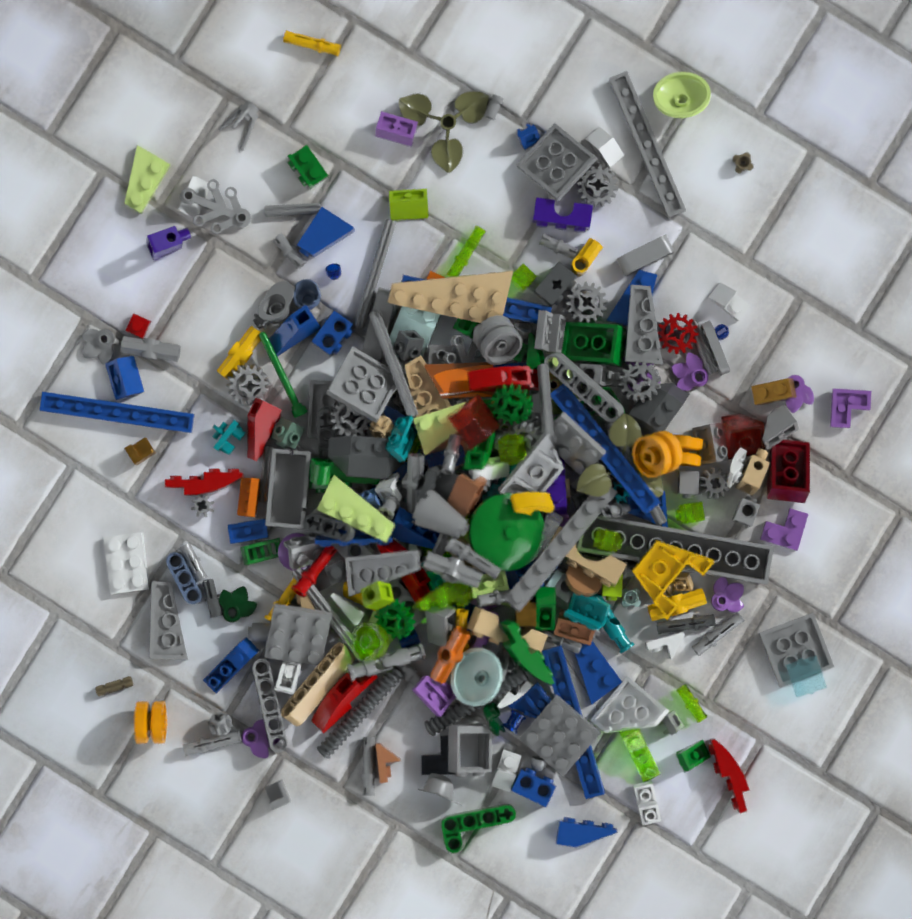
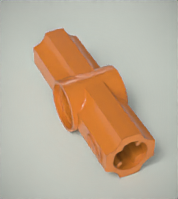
[430,626,471,684]

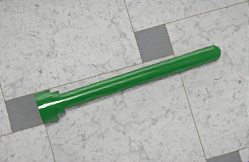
[259,332,308,418]

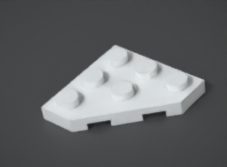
[590,676,669,733]

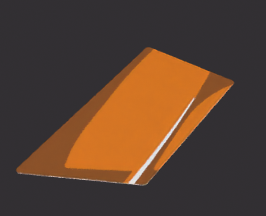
[424,362,495,399]

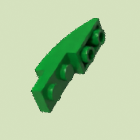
[500,619,554,685]

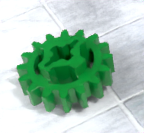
[490,383,533,425]
[374,598,416,640]

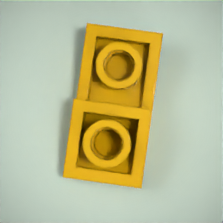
[510,492,554,515]

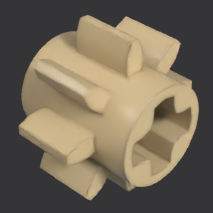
[369,416,394,438]

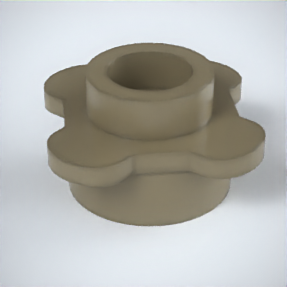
[732,152,754,173]

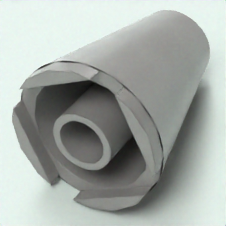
[412,490,469,538]

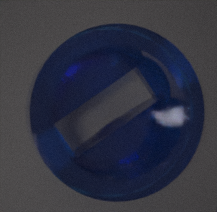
[325,263,342,280]
[714,324,729,340]

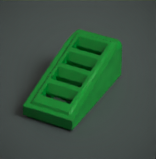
[527,333,545,369]
[240,537,281,566]

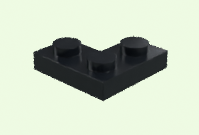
[421,735,455,775]

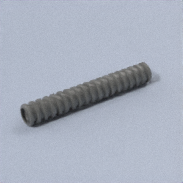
[317,666,404,759]
[425,666,528,736]

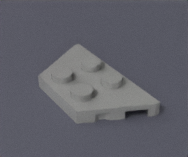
[498,432,564,494]

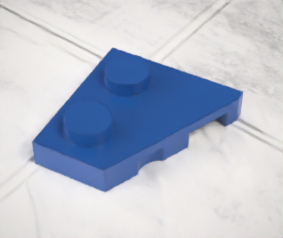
[508,682,552,719]

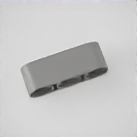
[617,235,674,276]

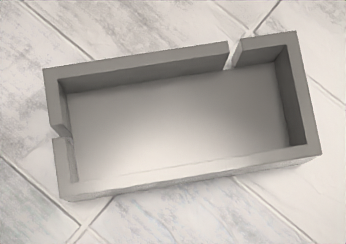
[265,449,312,529]

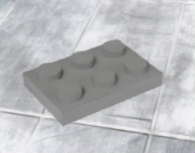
[550,412,606,476]

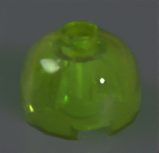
[350,622,389,661]

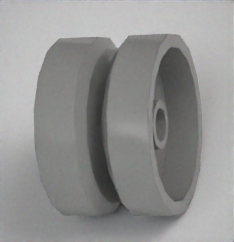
[473,315,523,365]

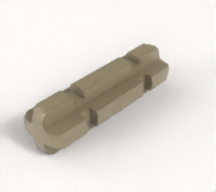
[95,676,133,696]

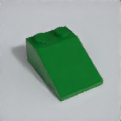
[561,322,627,367]

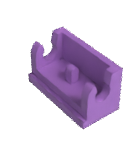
[375,111,418,147]

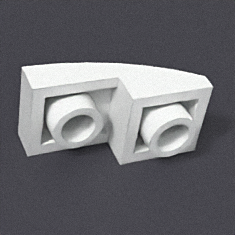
[726,448,747,488]
[496,681,532,708]
[633,780,661,826]

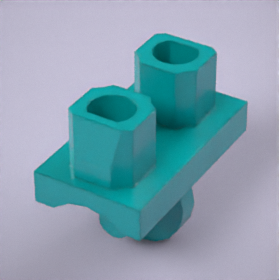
[212,420,246,455]

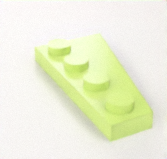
[317,475,395,543]

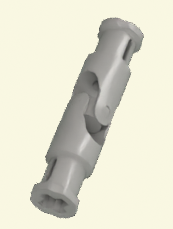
[347,643,426,681]

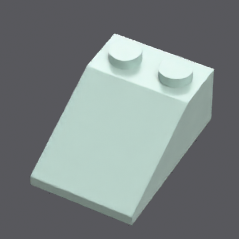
[390,306,441,362]

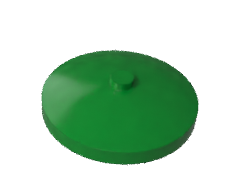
[468,493,545,571]

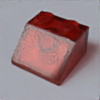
[447,394,501,450]

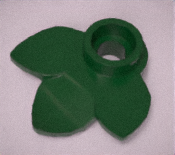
[219,586,257,622]
[483,702,506,736]

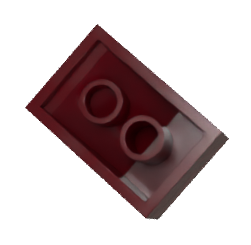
[767,439,810,503]

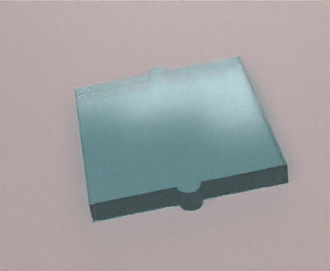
[786,655,827,697]

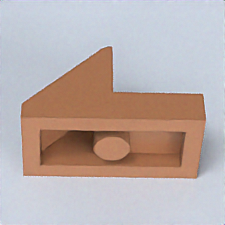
[376,743,401,783]

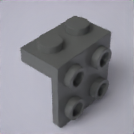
[416,464,459,503]

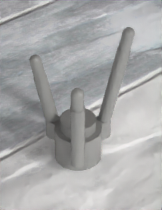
[219,101,259,151]
[499,650,520,693]

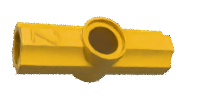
[217,326,261,381]
[647,588,707,621]

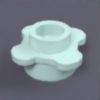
[622,588,641,608]

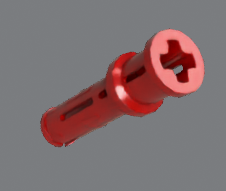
[291,545,337,598]

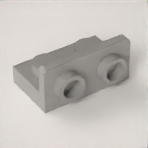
[692,423,728,465]

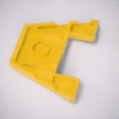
[632,540,714,620]

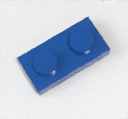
[227,519,269,544]

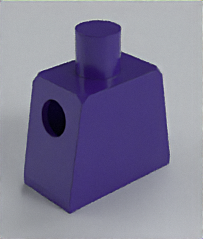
[146,226,191,261]

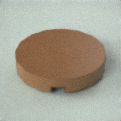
[565,566,602,597]

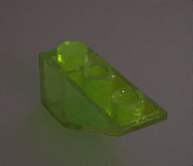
[413,581,474,611]
[619,729,661,782]

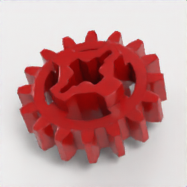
[658,313,699,354]

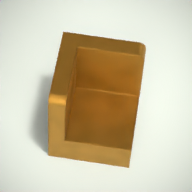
[124,438,156,465]

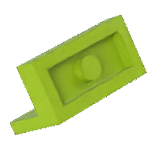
[389,188,429,220]

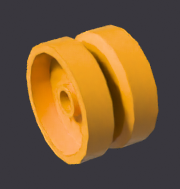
[632,431,683,478]
[674,435,703,467]
[134,701,167,744]

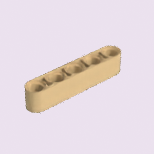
[281,642,356,726]

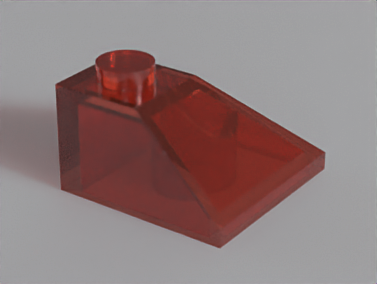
[721,413,765,460]

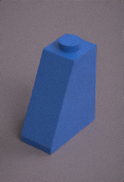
[297,207,355,258]

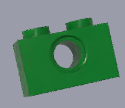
[535,587,556,630]

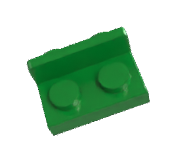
[287,145,329,189]

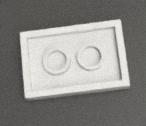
[103,532,150,594]

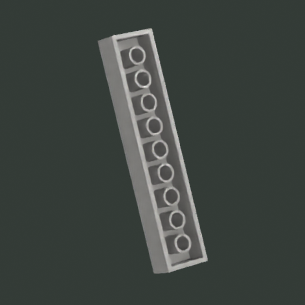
[576,515,774,585]

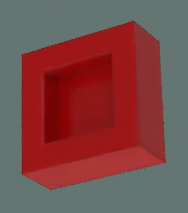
[125,313,151,339]

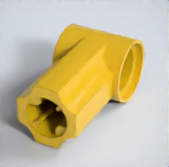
[571,238,603,276]

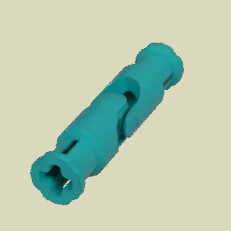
[592,593,635,654]

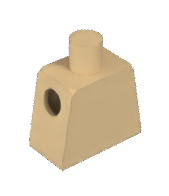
[735,448,770,496]

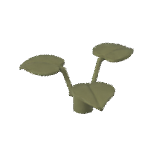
[399,91,489,173]
[577,414,664,497]

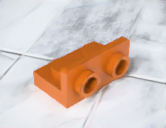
[237,478,261,518]

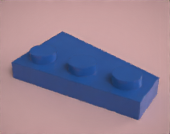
[606,270,657,326]
[575,641,622,705]

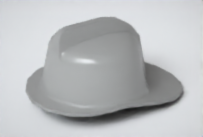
[258,281,294,324]
[418,773,462,806]

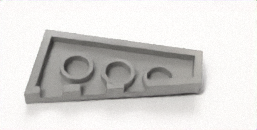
[624,285,663,365]
[345,550,421,596]
[149,581,188,659]

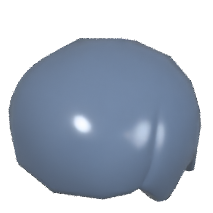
[292,279,321,310]

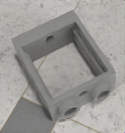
[448,725,492,777]

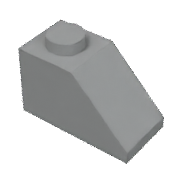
[763,405,799,450]

